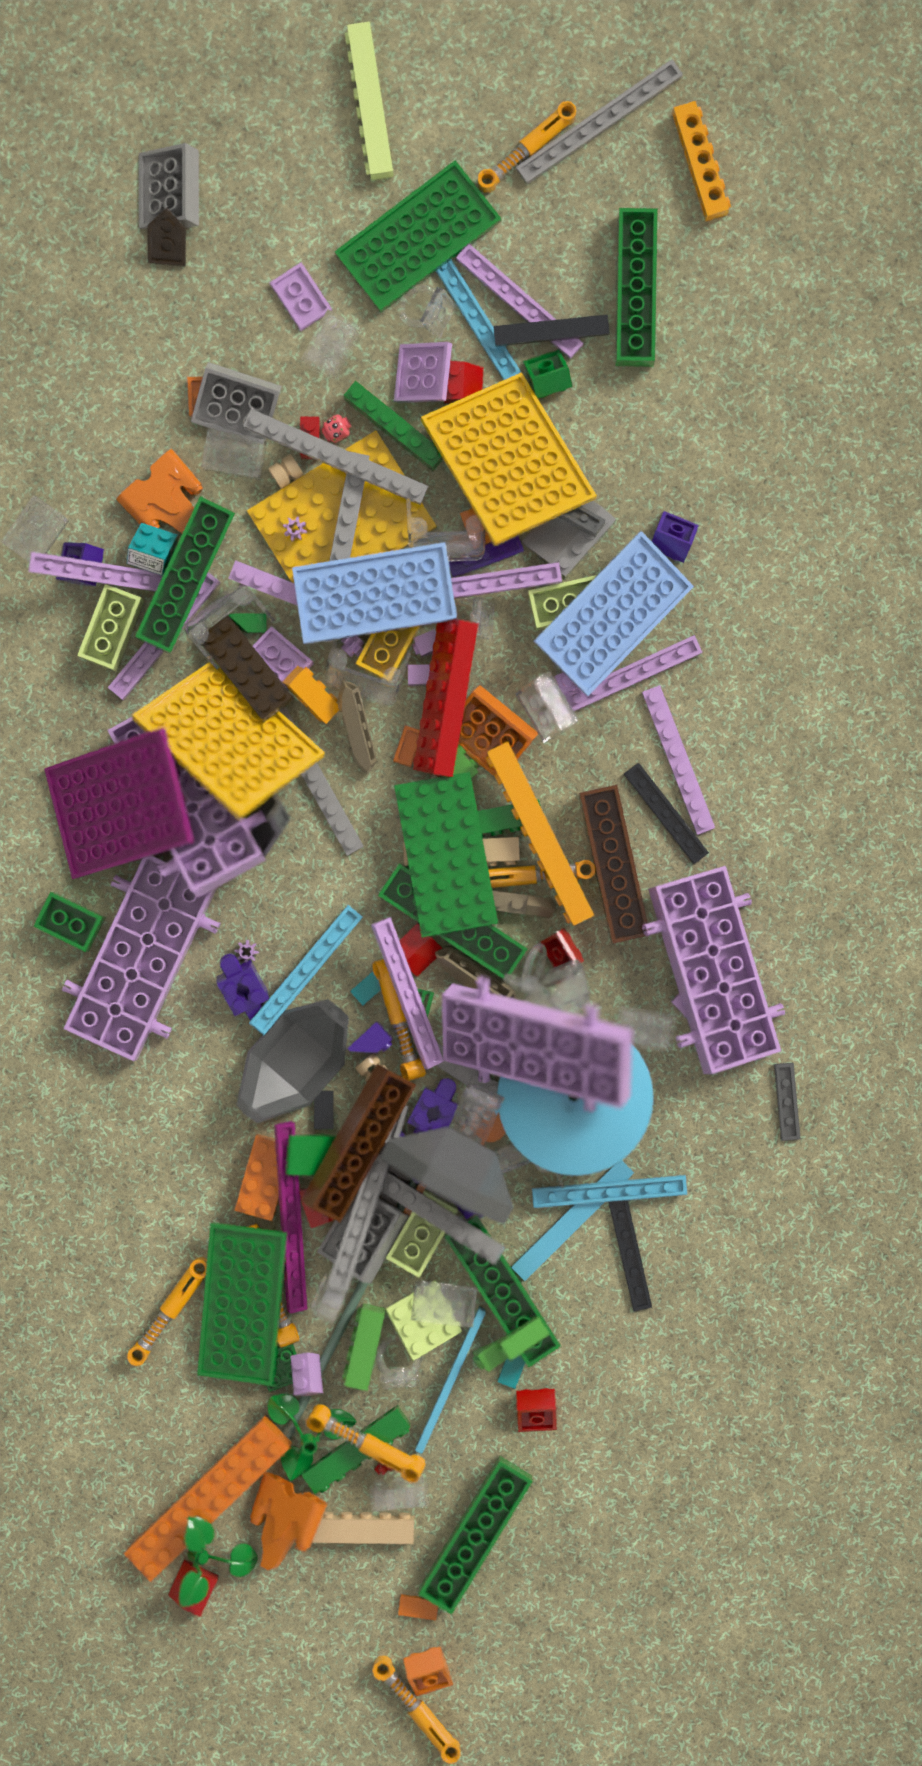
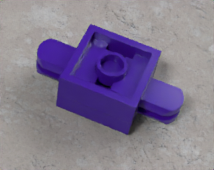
[216,953,269,1021]
[407,1078,459,1133]

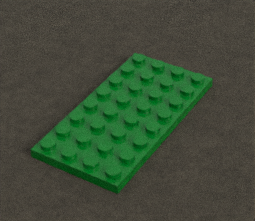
[334,160,502,312]
[394,772,498,938]
[197,1222,287,1386]

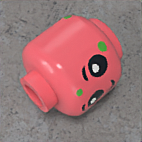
[322,414,351,443]

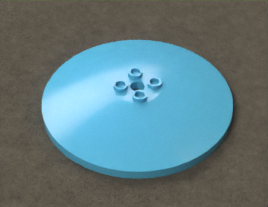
[497,1044,653,1175]

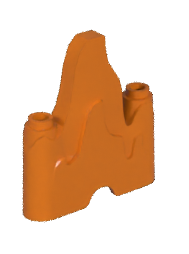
[116,449,203,534]
[250,1472,327,1570]

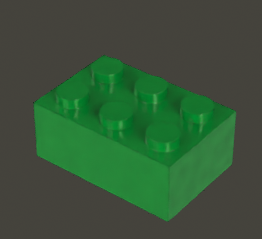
[33,892,106,952]

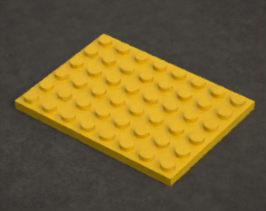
[421,372,597,546]
[247,430,437,584]
[132,659,325,819]

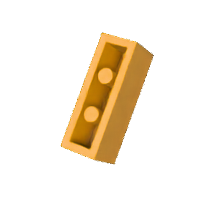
[282,666,339,724]

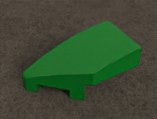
[228,613,267,634]

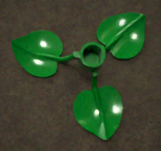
[267,1394,357,1481]
[179,1516,258,1607]

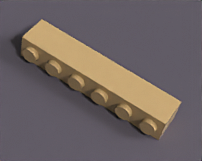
[403,837,520,868]
[312,1512,414,1544]

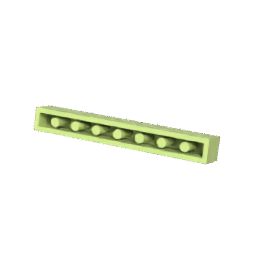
[344,21,394,180]

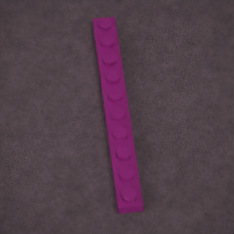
[274,1121,308,1314]

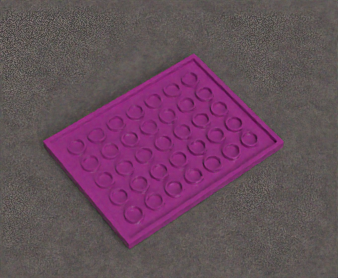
[44,727,194,880]

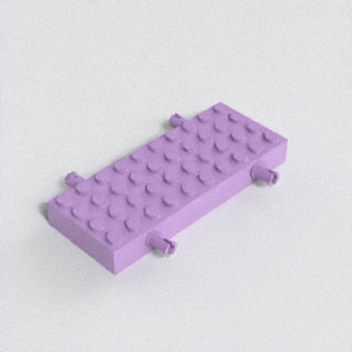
[108,717,267,898]
[62,855,221,1061]
[642,866,785,1074]
[442,977,632,1112]

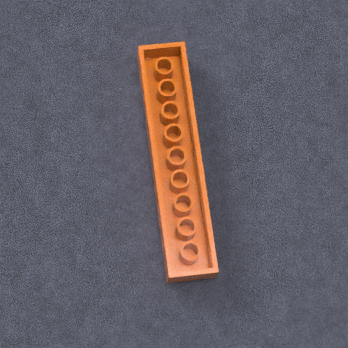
[124,1415,292,1582]

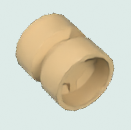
[268,454,304,489]
[355,1053,386,1082]

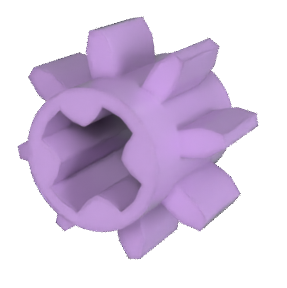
[283,517,307,541]
[341,636,364,657]
[235,940,259,962]

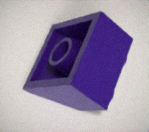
[651,511,699,563]
[56,542,104,587]
[347,1021,393,1053]

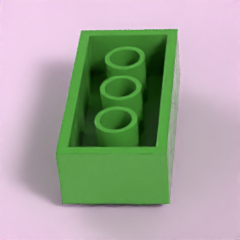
[342,1303,385,1391]

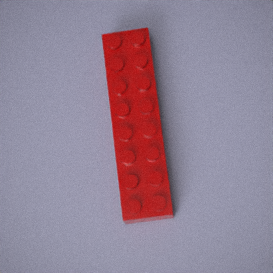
[413,619,479,777]

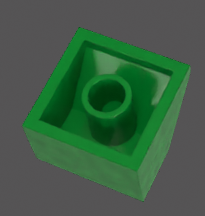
[523,349,573,398]

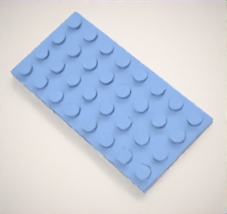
[534,531,694,696]
[292,542,457,644]

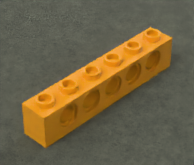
[672,101,731,221]

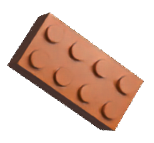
[235,1134,279,1221]

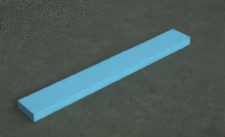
[436,260,521,380]
[249,905,363,1035]
[511,1160,634,1281]
[532,1175,687,1208]
[415,1306,486,1453]

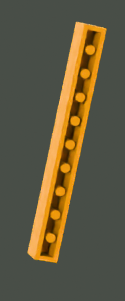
[486,742,594,926]

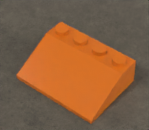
[458,685,539,776]

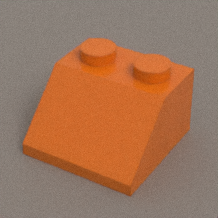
[403,1647,453,1696]

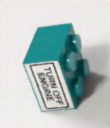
[126,523,178,576]

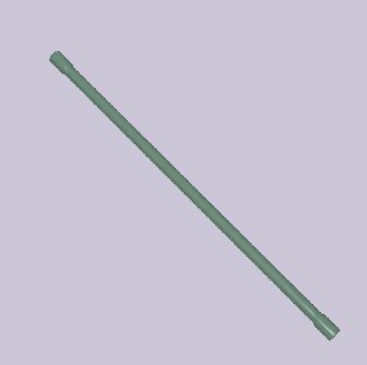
[282,1179,419,1440]

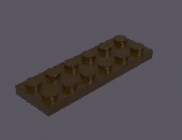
[198,615,294,722]

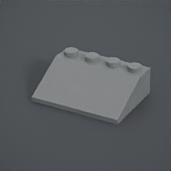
[139,143,199,229]
[191,362,282,445]
[522,501,616,580]
[317,1187,409,1284]

